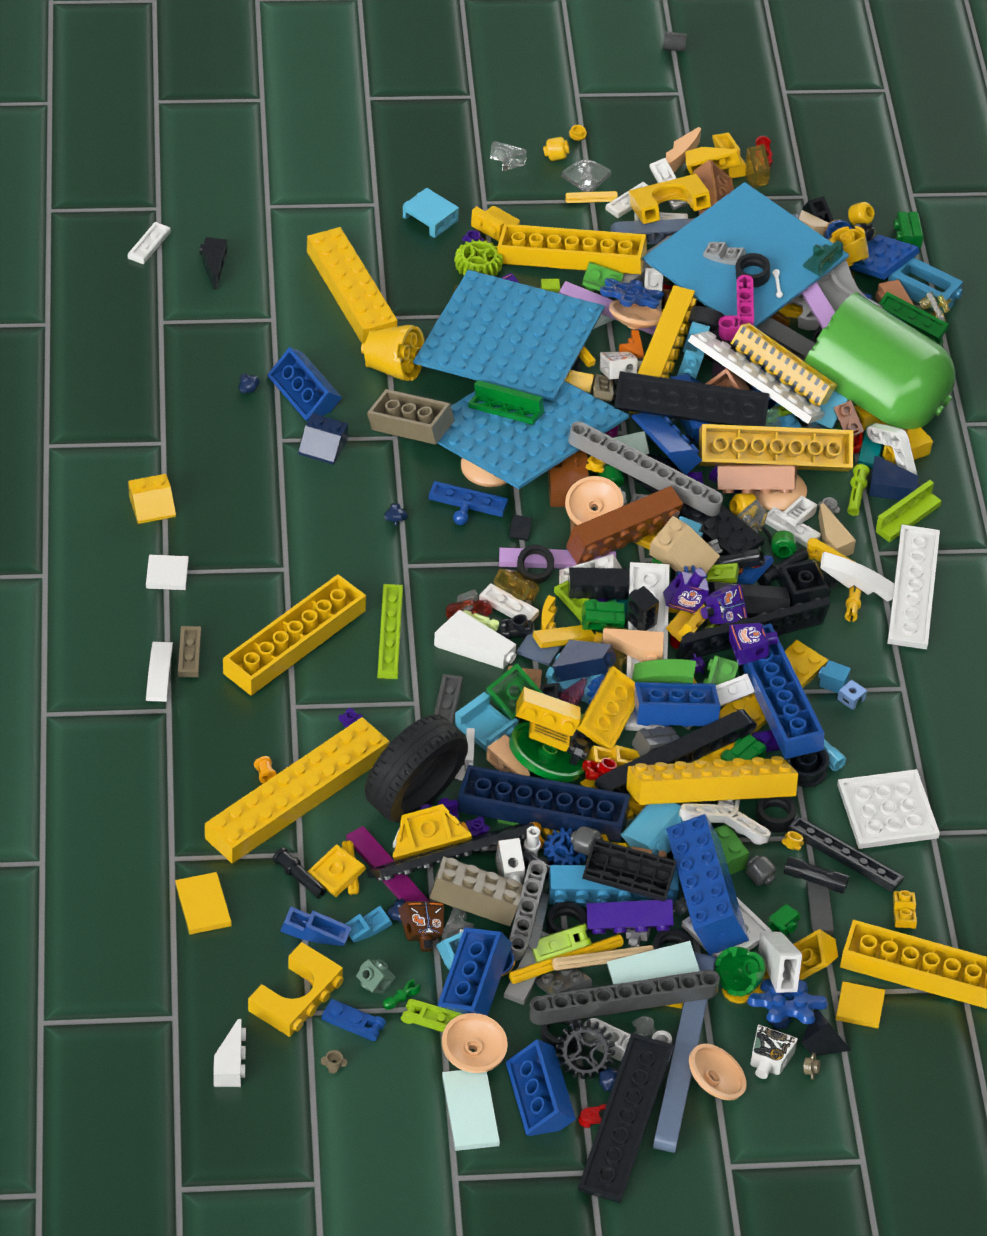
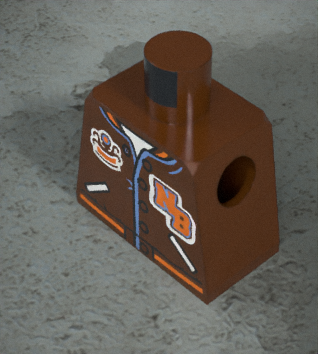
[398,901,444,952]

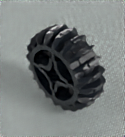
[556,1020,616,1080]

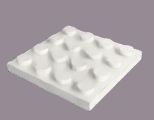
[837,769,940,849]

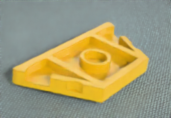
[393,804,472,861]

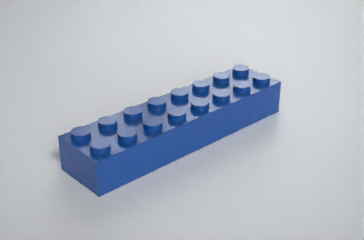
[741,624,824,759]

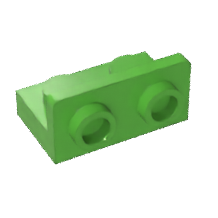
[582,261,624,298]
[703,655,739,686]

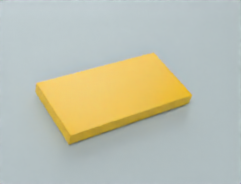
[577,666,635,750]

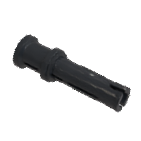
[758,548,809,586]
[272,847,327,899]

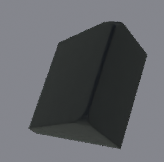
[509,515,532,541]

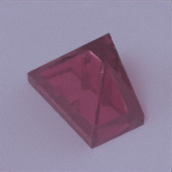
[560,678,587,706]

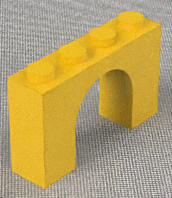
[629,174,711,224]
[854,405,933,465]
[248,942,344,1037]

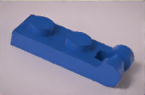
[322,999,386,1041]

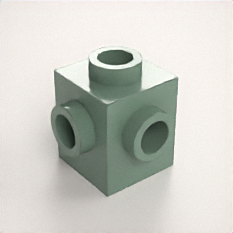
[356,959,396,994]

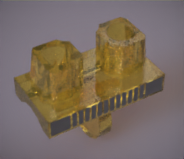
[919,292,952,322]

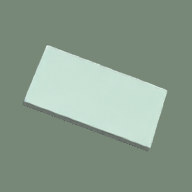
[607,941,700,998]
[442,1070,500,1151]

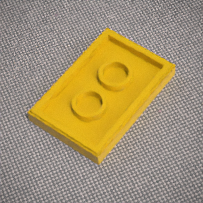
[175,872,231,935]

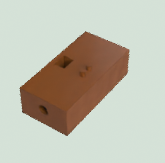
[548,450,589,507]

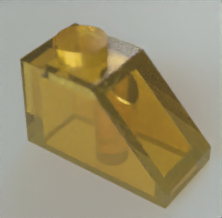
[745,144,770,188]

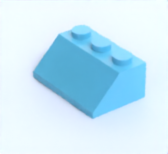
[621,803,684,856]

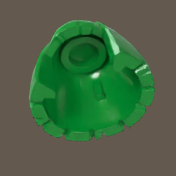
[715,946,766,997]

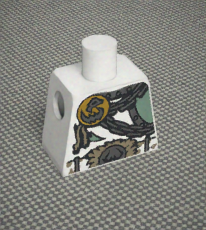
[750,1025,798,1079]

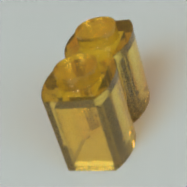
[493,569,540,601]

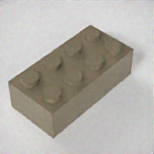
[367,389,455,445]
[429,856,523,926]

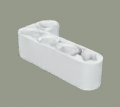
[583,1018,672,1061]

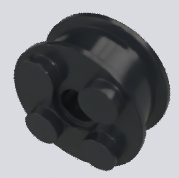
[784,749,829,787]

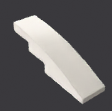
[820,552,894,602]
[146,642,173,702]

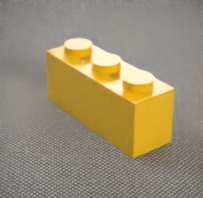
[516,687,581,736]

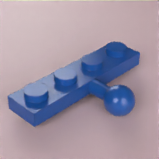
[429,481,508,525]

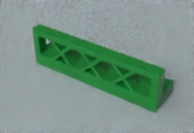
[878,292,949,346]
[468,380,544,425]

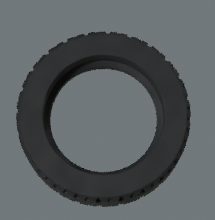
[364,715,468,823]

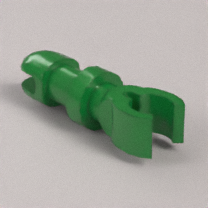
[383,979,421,1010]

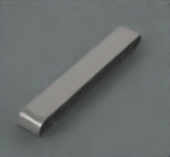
[568,422,723,516]

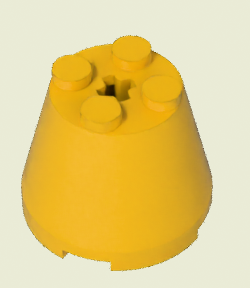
[361,325,424,381]

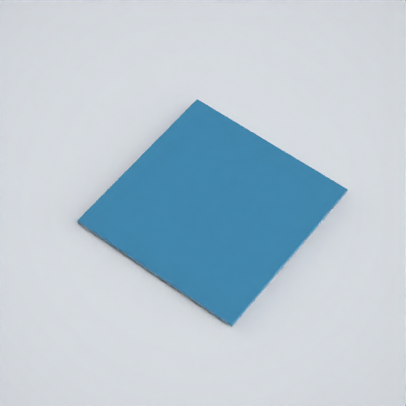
[642,182,849,327]
[413,270,605,401]
[437,381,629,489]

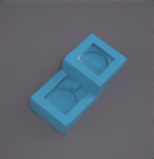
[345,906,393,942]

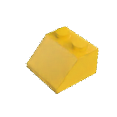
[128,474,176,524]

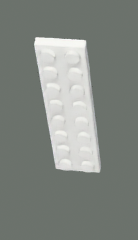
[688,331,825,424]
[887,525,940,650]

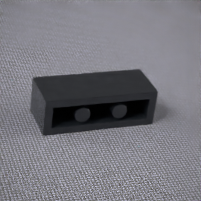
[568,567,629,599]

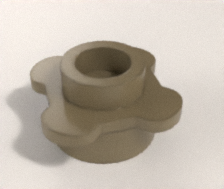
[321,1050,347,1073]
[804,1053,821,1080]

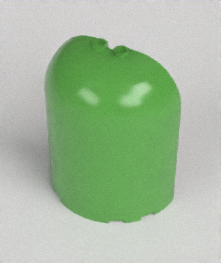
[804,292,955,429]

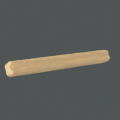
[552,945,655,971]

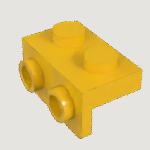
[666,604,706,642]

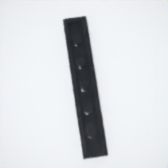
[786,816,904,892]

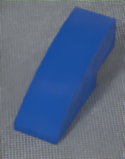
[280,907,352,946]

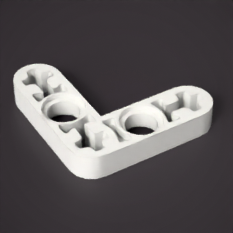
[867,423,917,475]

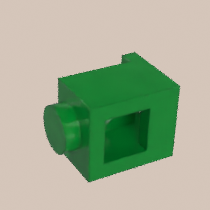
[767,904,801,936]

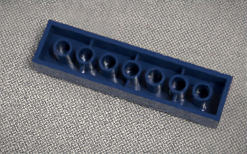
[458,765,630,842]

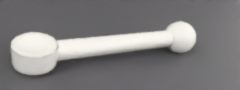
[772,269,783,298]

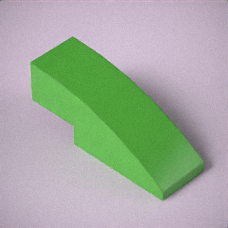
[632,659,696,683]

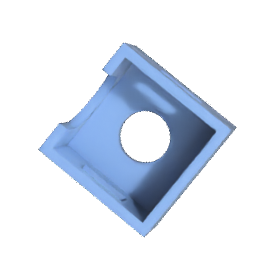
[837,680,867,710]

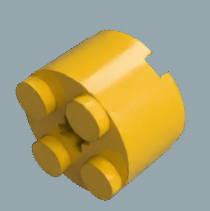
[829,226,869,266]

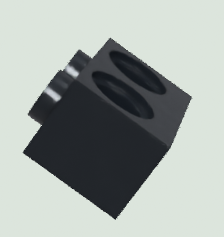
[626,586,659,631]

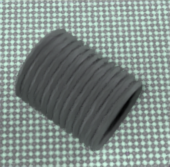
[663,31,687,52]

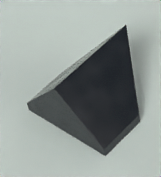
[801,1009,851,1056]

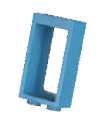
[888,257,963,314]

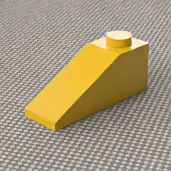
[685,147,742,175]

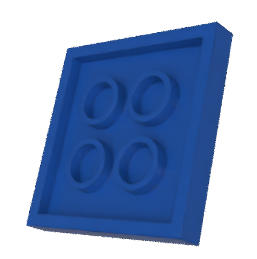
[849,234,920,280]

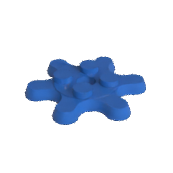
[600,278,664,309]
[747,979,828,1024]

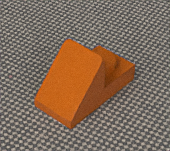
[619,330,644,358]

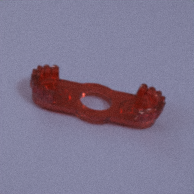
[446,600,493,619]

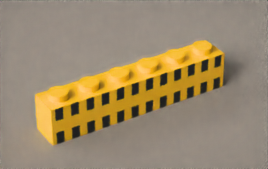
[731,323,837,406]

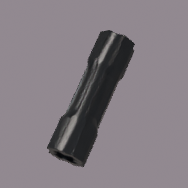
[714,549,765,568]
[783,856,850,894]

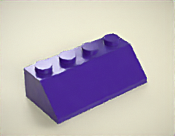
[586,899,674,935]

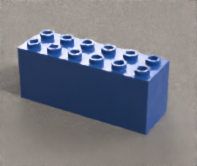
[666,814,749,955]

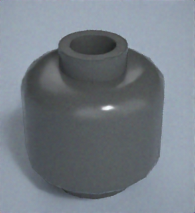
[571,826,604,856]
[746,855,777,886]

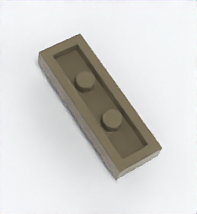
[593,373,613,402]
[178,626,201,677]

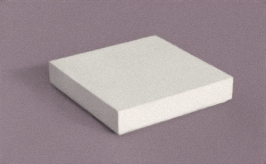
[146,555,189,590]

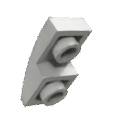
[703,242,746,265]

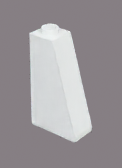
[434,610,516,669]
[758,932,802,993]

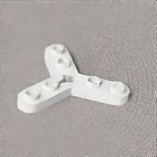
[679,799,771,845]

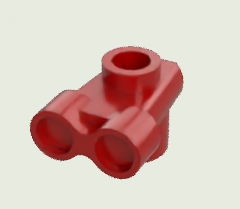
[582,758,617,781]

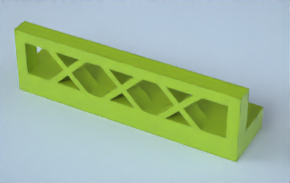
[875,480,942,543]

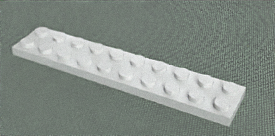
[625,562,669,731]

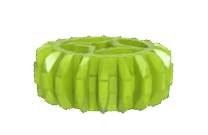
[454,239,503,276]

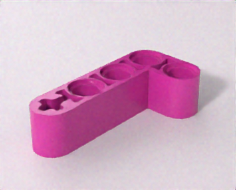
[719,275,754,341]

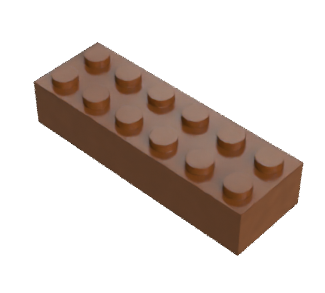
[566,486,683,565]

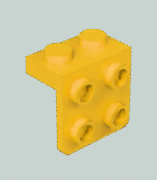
[471,206,520,241]

